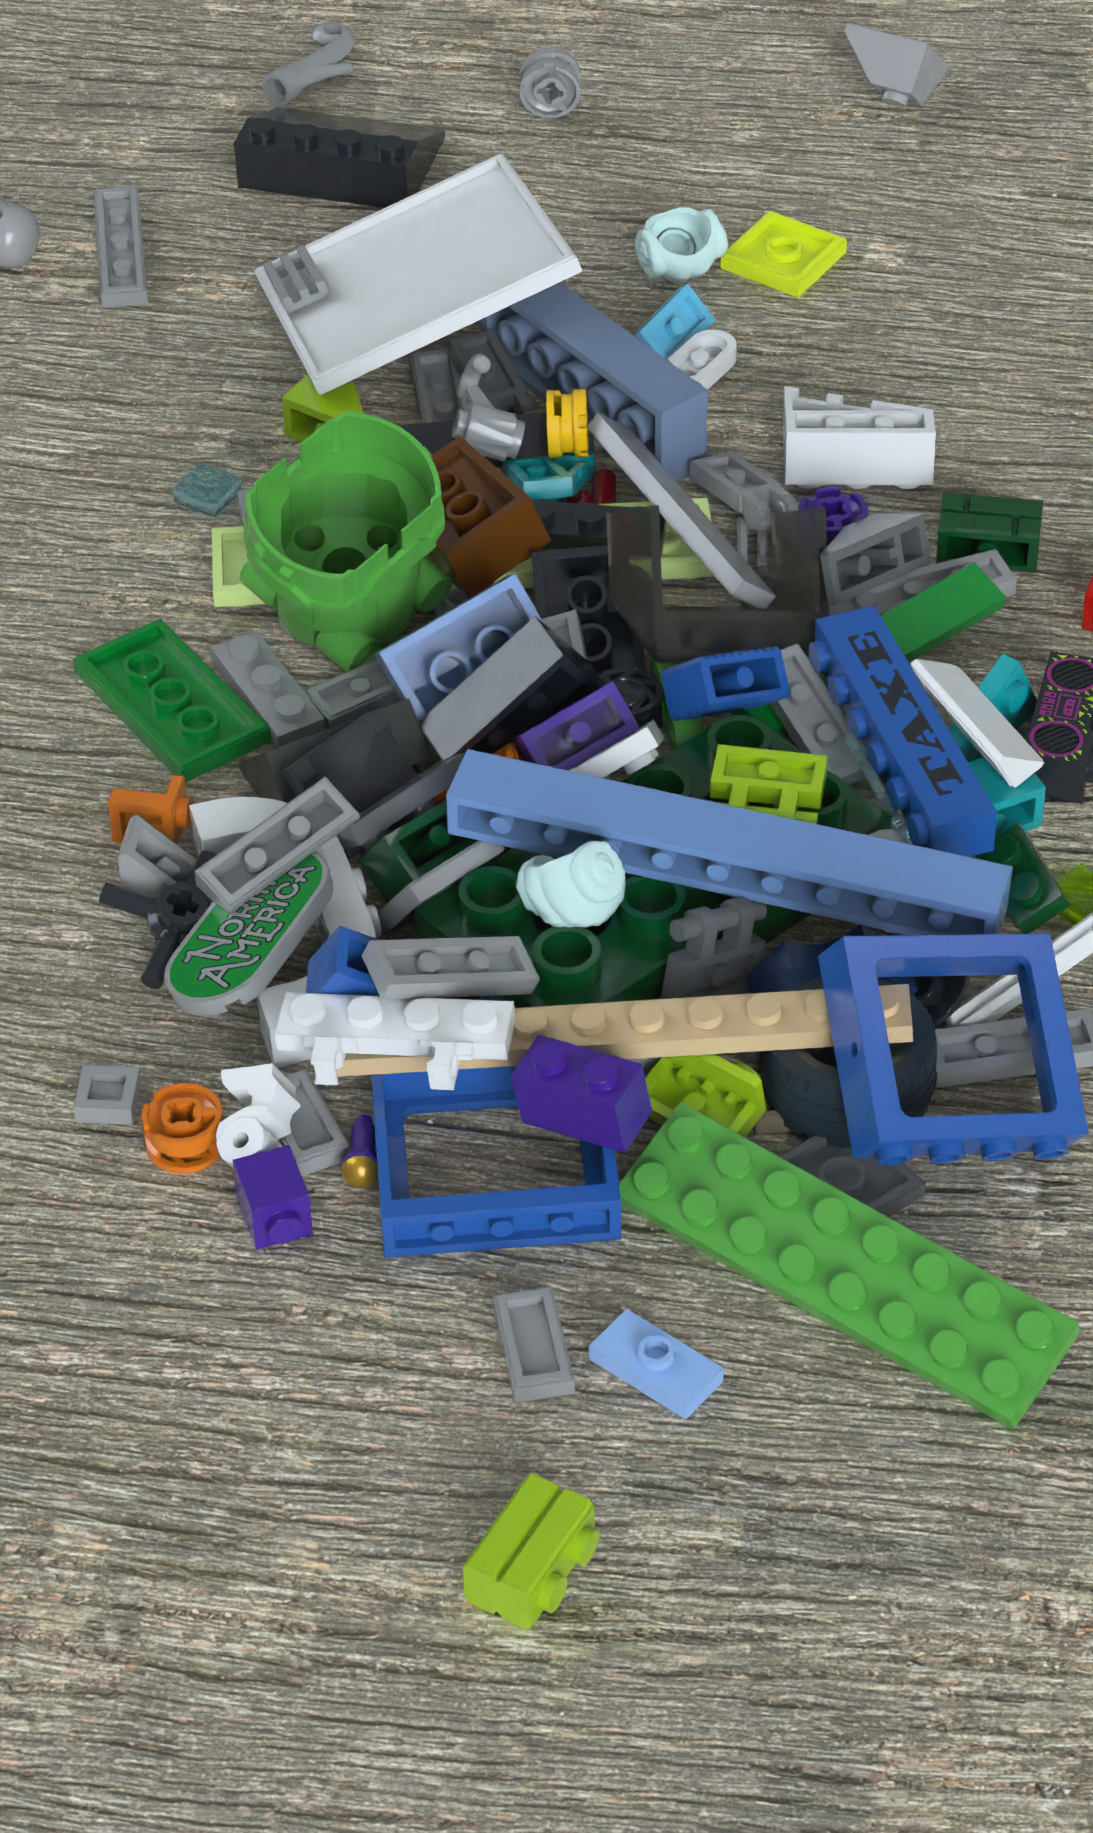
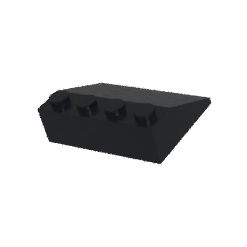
[234,107,445,208]

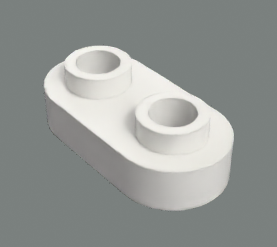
[668,330,737,390]

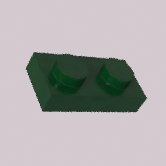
[975,822,1071,934]

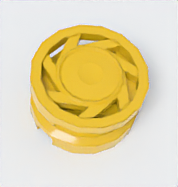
[546,389,589,458]

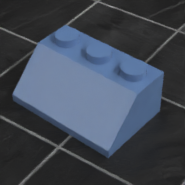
[374,574,543,744]

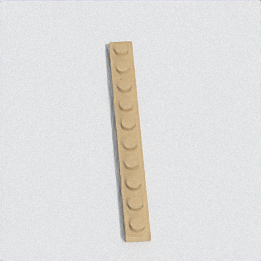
[336,984,913,1077]

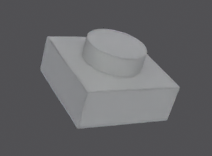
[73,1065,141,1125]

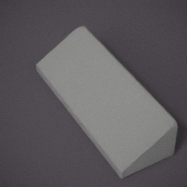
[195,777,360,914]

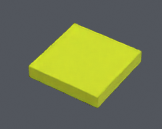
[721,211,847,298]

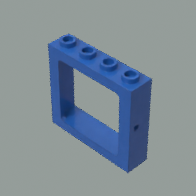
[818,933,1089,1166]
[371,1066,621,1258]

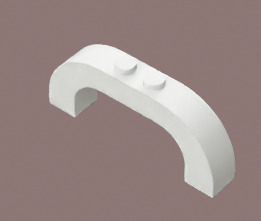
[189,797,381,1068]

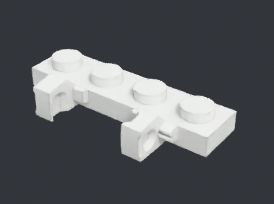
[274,992,516,1090]

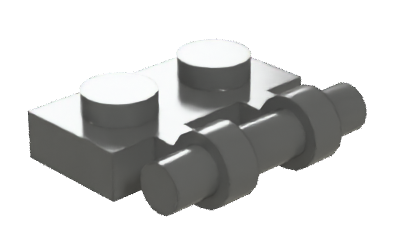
[660,897,767,999]

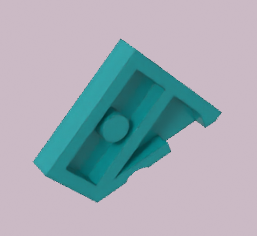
[502,451,596,502]

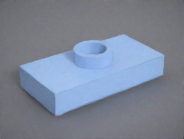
[589,1309,724,1420]

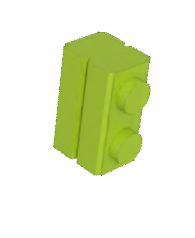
[462,1473,600,1630]

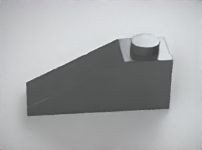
[820,513,931,605]

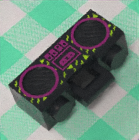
[1026,651,1093,804]

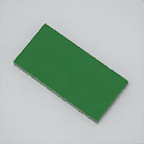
[73,618,271,783]

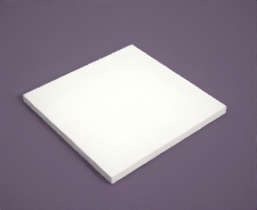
[254,153,582,396]

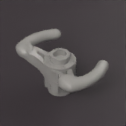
[452,353,525,461]

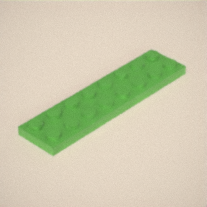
[619,1102,1081,1431]

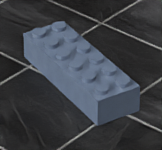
[481,282,708,483]

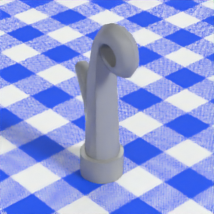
[262,22,355,107]

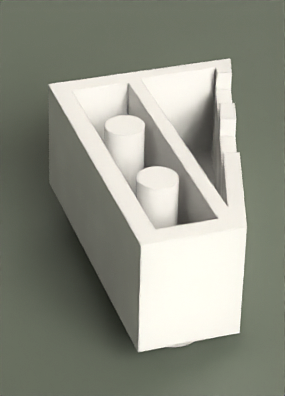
[783,386,936,489]

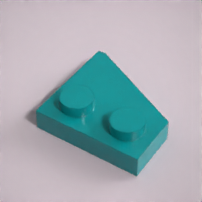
[948,653,1037,762]

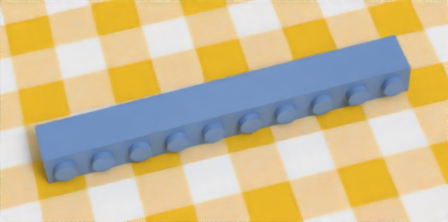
[446,749,1013,935]

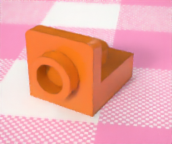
[108,775,194,845]

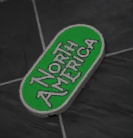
[164,851,333,1016]

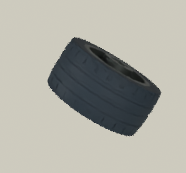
[762,978,937,1148]

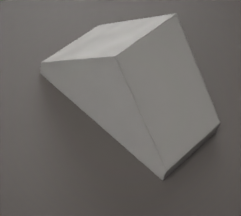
[118,814,212,913]

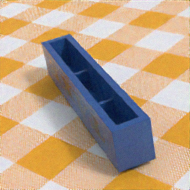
[809,605,997,857]

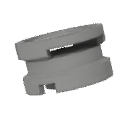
[520,47,580,118]

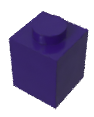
[232,1145,313,1249]

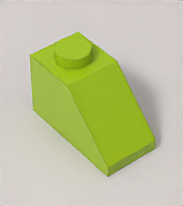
[282,374,364,442]

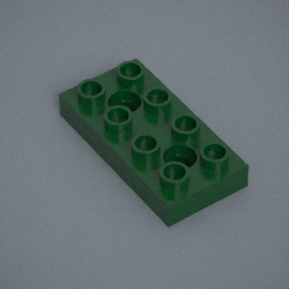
[414,708,892,1008]

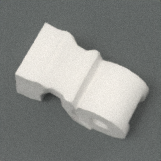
[216,1063,301,1168]

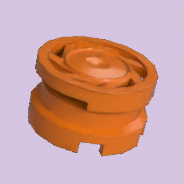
[141,1083,224,1174]

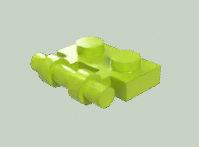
[710,744,828,824]

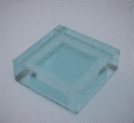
[173,463,242,518]

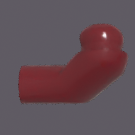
[566,469,616,504]

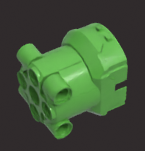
[239,411,452,673]

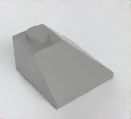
[844,23,948,107]

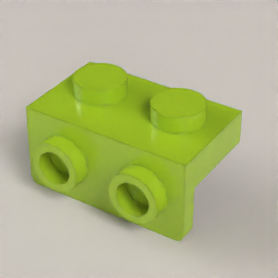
[645,1054,767,1138]

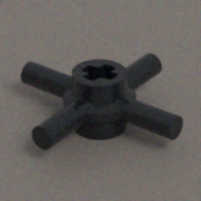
[99,851,216,989]

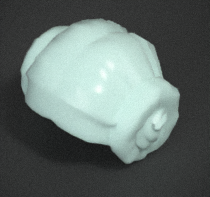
[635,207,728,284]
[516,841,626,928]

